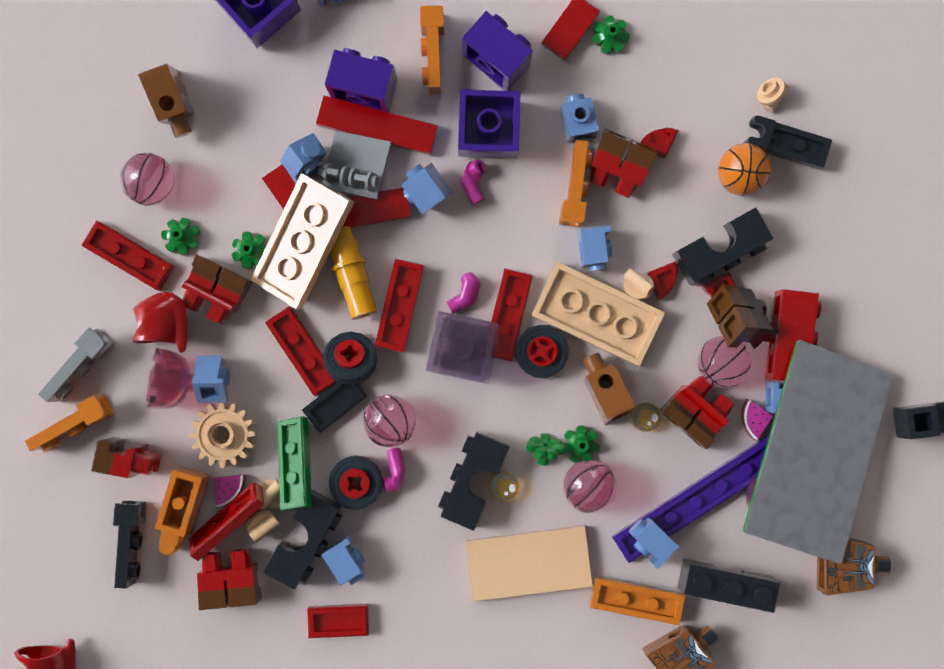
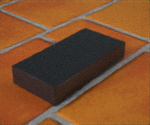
[302,382,367,433]

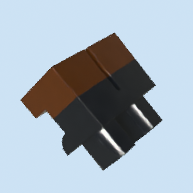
[707,284,779,350]

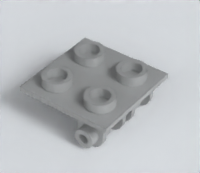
[318,131,392,200]

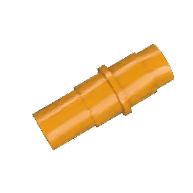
[329,226,377,320]

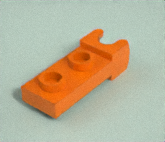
[420,5,445,95]
[559,140,592,227]
[25,394,114,453]

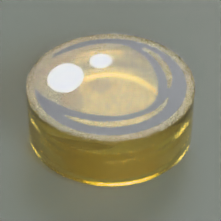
[630,402,661,432]
[489,471,519,502]

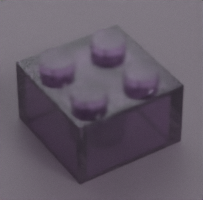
[426,311,501,385]

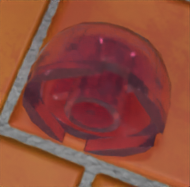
[146,348,194,409]

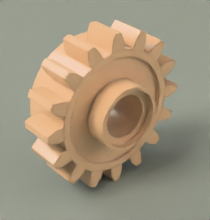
[189,403,258,468]

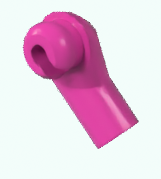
[460,159,486,205]
[446,272,481,314]
[383,447,406,493]

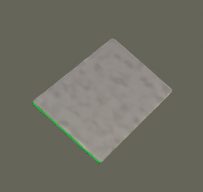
[743,340,892,564]

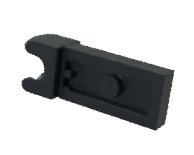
[743,115,832,170]
[113,500,147,589]

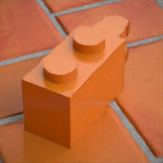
[155,467,210,556]

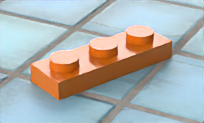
[589,576,685,626]

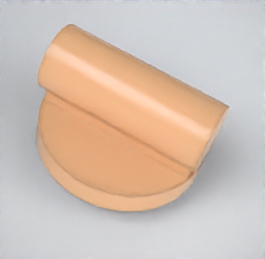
[757,78,789,113]
[624,268,655,301]
[260,479,280,510]
[245,510,281,543]

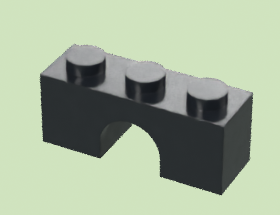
[672,208,774,286]
[893,401,944,439]
[438,431,510,531]
[263,489,343,590]
[677,558,780,613]

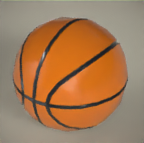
[718,143,772,196]

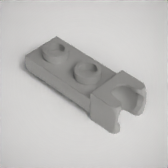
[38,328,115,402]

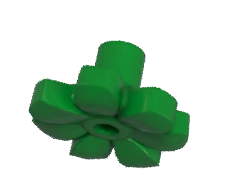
[592,16,630,55]
[161,217,200,256]
[232,232,266,270]
[563,425,600,463]
[526,433,565,466]

